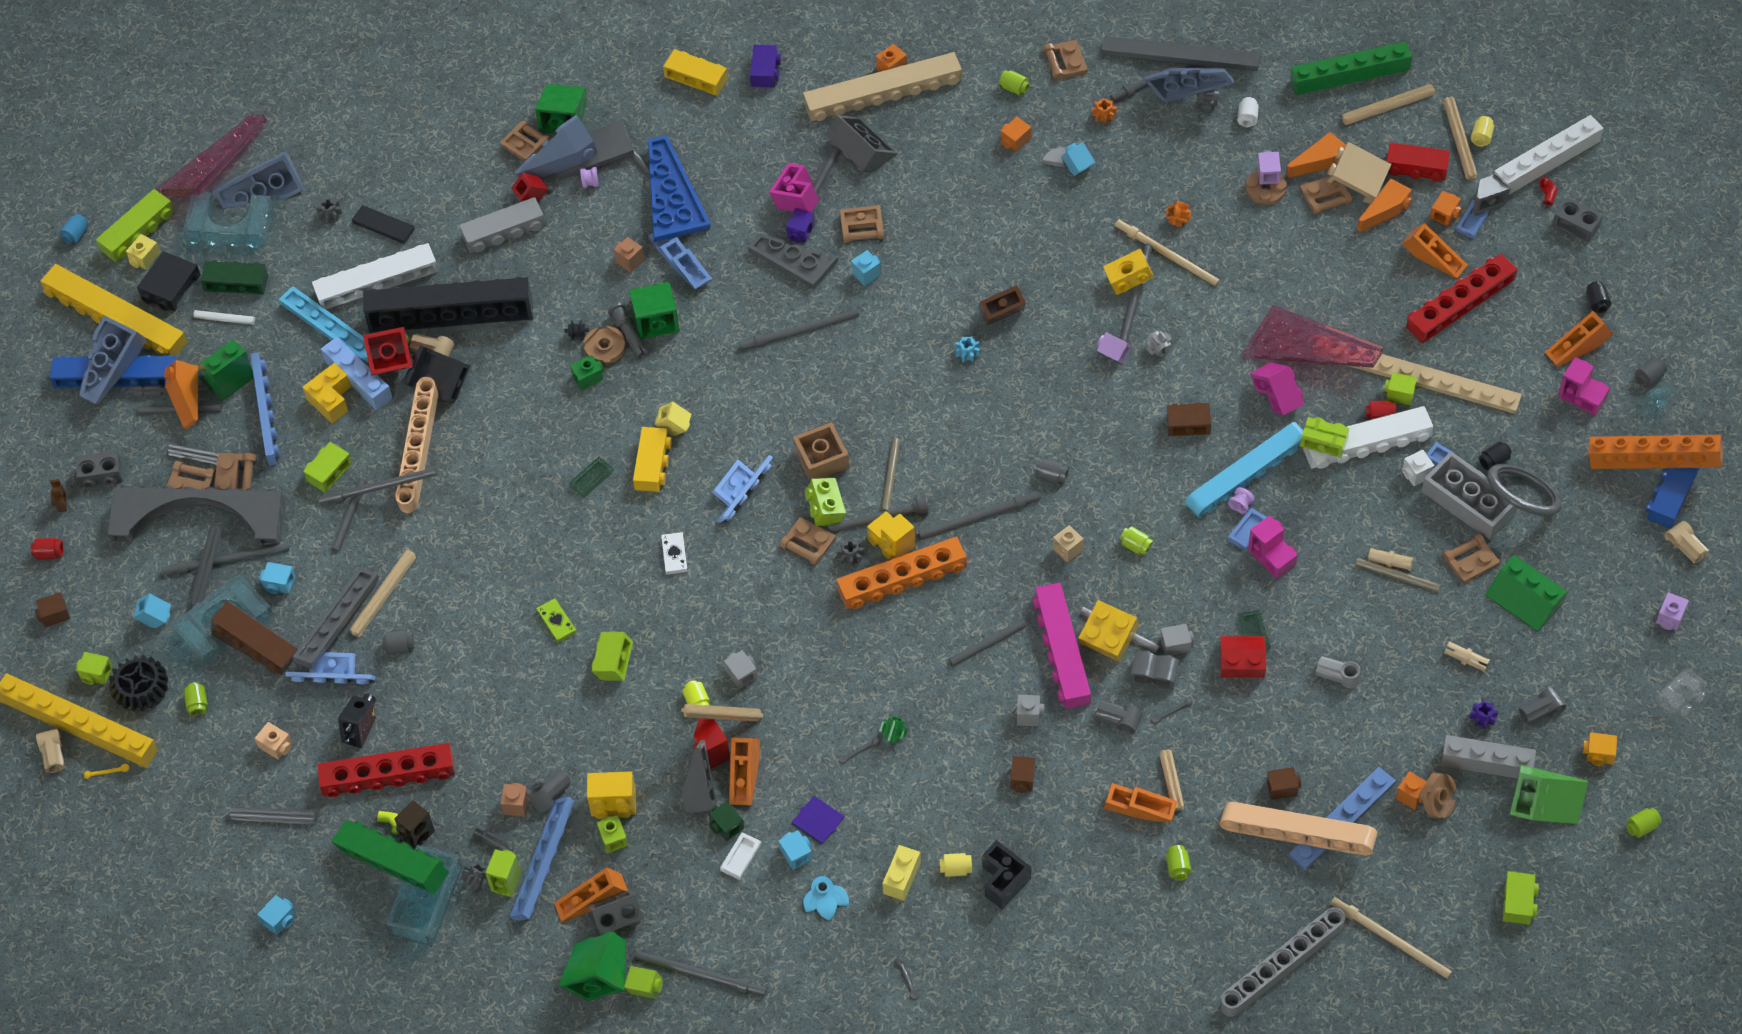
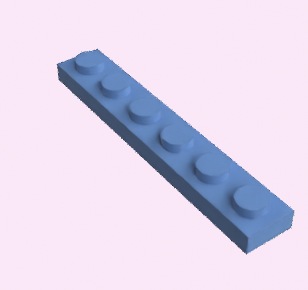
[250,352,280,466]
[1289,767,1396,871]
[509,797,574,921]

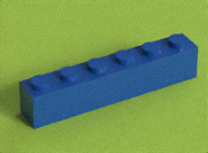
[50,355,177,388]

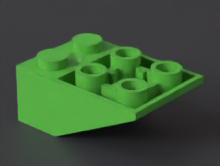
[1510,765,1589,824]

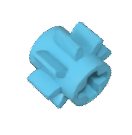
[955,336,980,362]

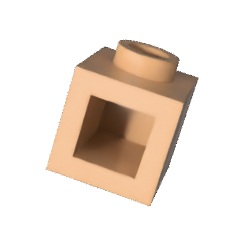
[255,722,292,760]

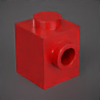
[511,173,548,202]

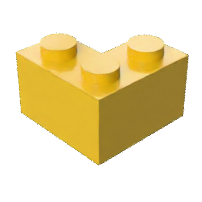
[302,362,351,424]
[867,512,915,560]

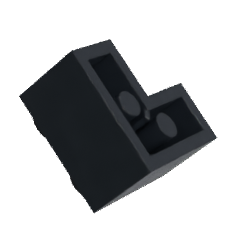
[982,840,1031,909]

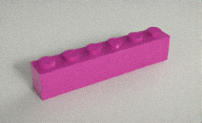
[1032,582,1091,709]

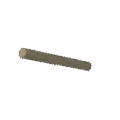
[881,438,900,512]
[1355,558,1441,593]

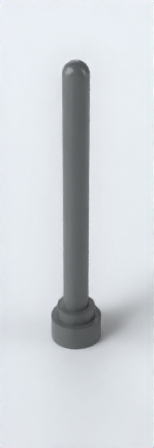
[827,497,929,533]

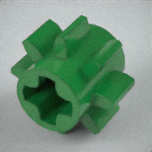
[879,716,908,743]

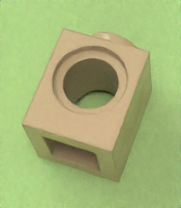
[1053,525,1084,563]

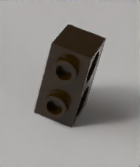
[394,800,435,850]

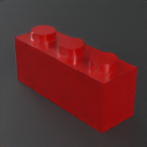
[1386,142,1450,182]

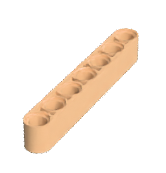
[396,377,438,513]
[1220,802,1378,856]

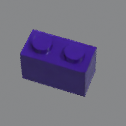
[750,44,781,87]

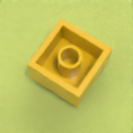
[1078,600,1139,662]
[587,772,636,819]

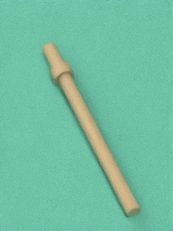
[1115,219,1220,287]
[1330,897,1452,979]

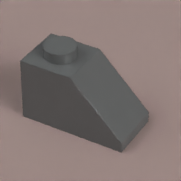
[1472,175,1511,215]

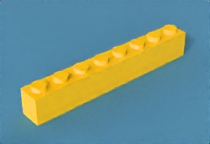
[40,264,188,356]
[0,673,158,768]

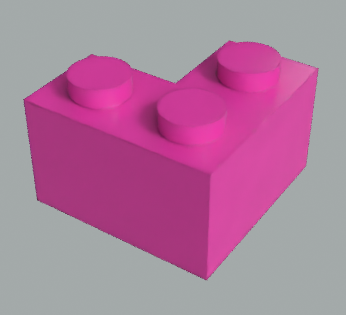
[769,163,819,212]
[1558,357,1610,416]
[1250,362,1304,416]
[1248,515,1297,579]

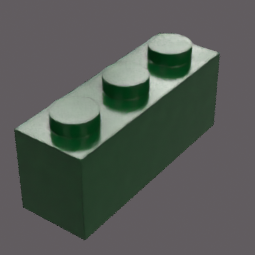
[200,260,268,295]

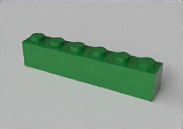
[1290,41,1412,95]
[331,820,449,895]

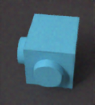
[1061,142,1096,176]
[851,250,881,286]
[260,562,295,594]
[133,593,171,628]
[778,830,812,870]
[257,895,296,935]

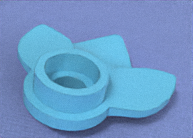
[803,876,849,921]

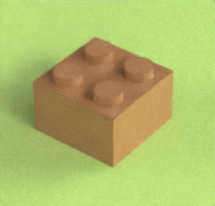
[793,422,849,481]

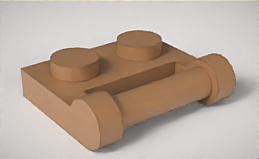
[1042,39,1088,80]
[500,121,552,162]
[1300,177,1352,215]
[840,205,884,244]
[214,453,256,490]
[166,461,216,489]
[779,517,836,566]
[1442,533,1500,584]

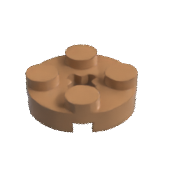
[1246,170,1287,205]
[584,326,626,366]
[1419,773,1456,818]

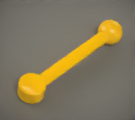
[83,764,129,779]

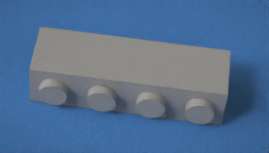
[459,197,546,253]
[1441,735,1536,779]

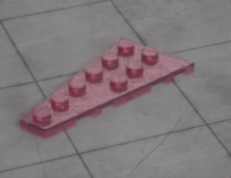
[155,114,267,196]
[1242,305,1384,368]

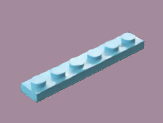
[279,286,369,367]

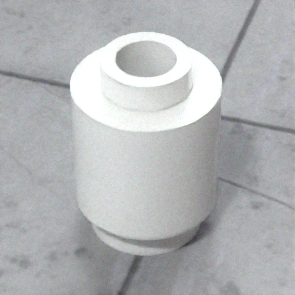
[1237,97,1259,127]

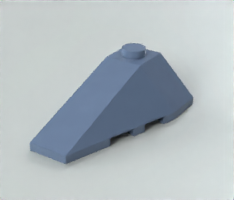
[79,316,147,405]

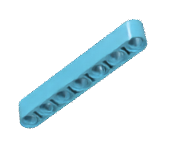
[1185,422,1303,519]

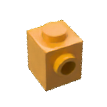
[1582,732,1617,766]

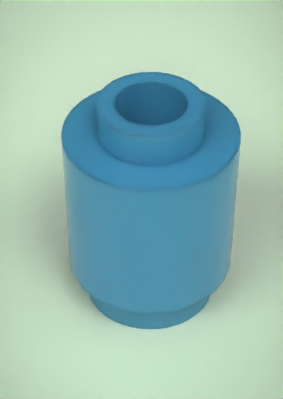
[60,214,89,244]

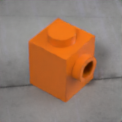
[876,43,907,72]
[1000,117,1032,152]
[1430,191,1462,226]
[1396,771,1427,810]

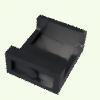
[137,251,201,311]
[405,345,470,404]

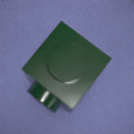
[709,801,744,841]

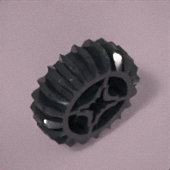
[109,654,169,711]

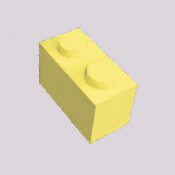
[882,845,921,901]

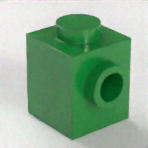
[570,355,604,390]

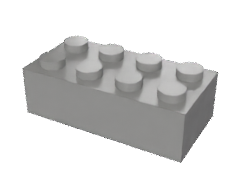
[1422,451,1517,540]

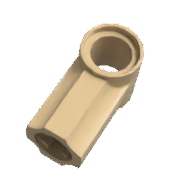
[410,333,455,357]
[1664,521,1709,564]
[36,728,65,773]

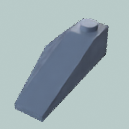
[1144,68,1234,102]
[515,115,598,178]
[213,151,304,208]

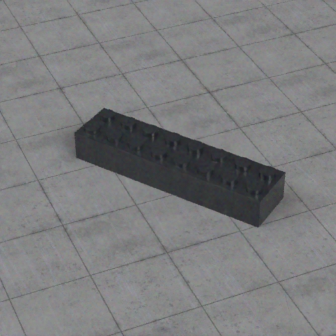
[363,277,533,333]

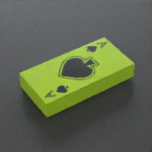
[536,598,577,643]

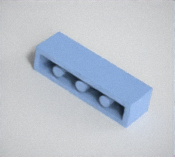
[321,337,392,411]

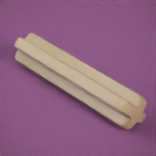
[1160,749,1184,811]

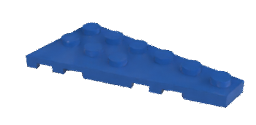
[648,135,711,242]

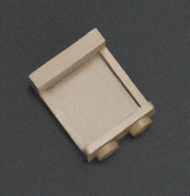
[1327,142,1391,204]

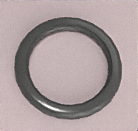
[1487,464,1562,516]

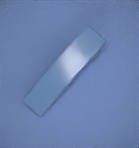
[648,233,712,290]

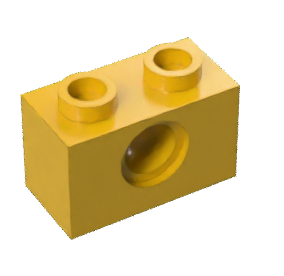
[1103,248,1154,295]

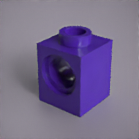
[786,208,815,243]

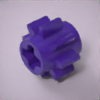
[1469,700,1498,729]

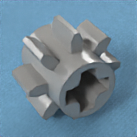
[1146,331,1172,357]

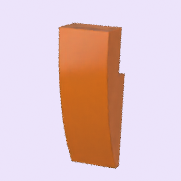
[1103,783,1178,822]

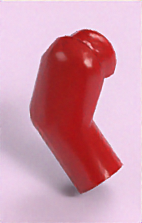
[1539,177,1558,206]

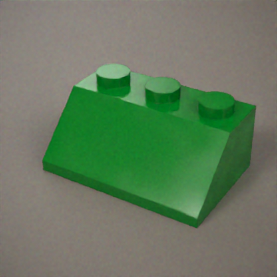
[1485,555,1567,632]

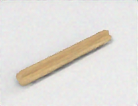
[1342,84,1435,125]
[1443,96,1477,180]
[349,550,416,637]
[681,704,763,722]

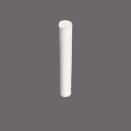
[194,310,255,325]

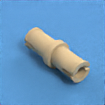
[1368,548,1414,571]
[1444,641,1490,672]

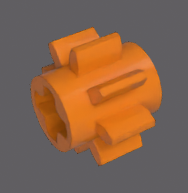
[1092,98,1117,124]
[1166,201,1191,227]

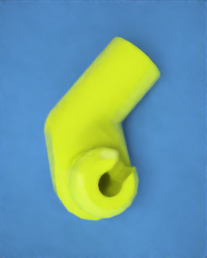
[377,811,399,834]

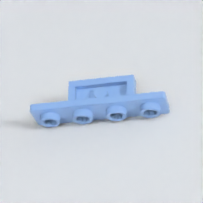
[712,455,773,523]
[285,652,376,684]

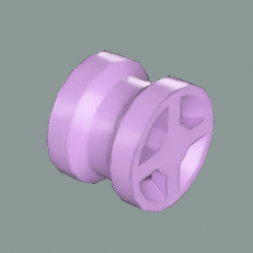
[580,167,599,189]
[1228,487,1255,514]

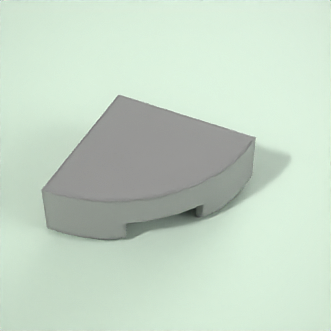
[1043,147,1066,167]

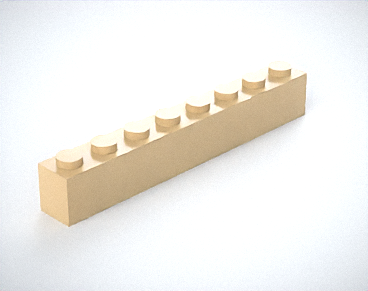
[803,52,962,121]

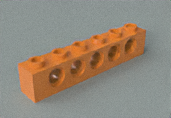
[1588,435,1723,469]
[836,536,967,609]

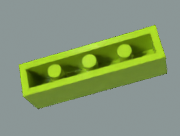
[96,189,174,262]

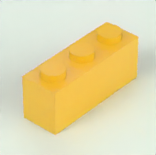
[663,49,728,96]
[633,427,672,492]

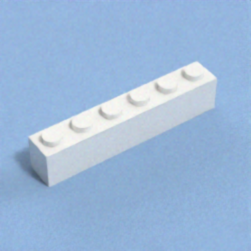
[1494,115,1603,195]
[312,243,438,309]
[1303,406,1433,469]

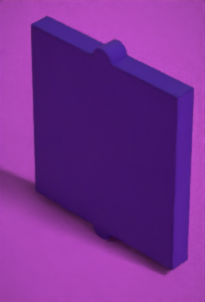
[791,796,845,844]

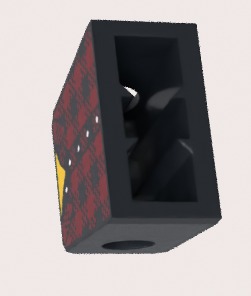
[338,693,376,749]

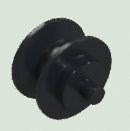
[564,320,589,341]

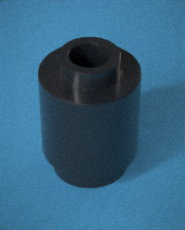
[1586,281,1612,313]
[1479,441,1512,470]

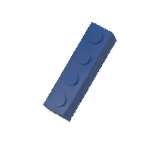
[1646,468,1700,529]

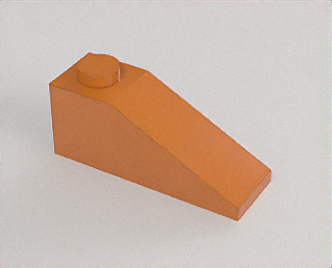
[1286,132,1345,178]
[1357,179,1412,232]
[1401,223,1468,279]
[1545,311,1613,367]
[164,360,198,429]
[729,738,760,805]
[554,867,628,922]

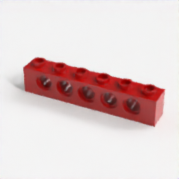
[1406,253,1518,344]
[317,743,455,798]

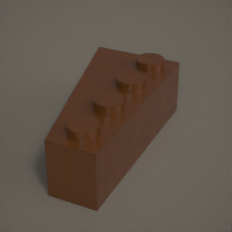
[211,601,298,675]

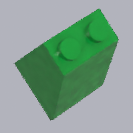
[535,84,588,134]
[629,282,680,340]
[198,339,254,401]
[559,932,626,1001]

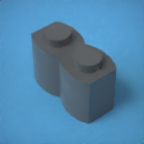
[1130,650,1179,690]

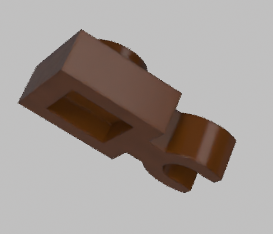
[50,479,67,512]

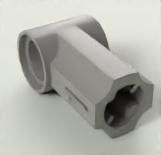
[1315,656,1360,689]

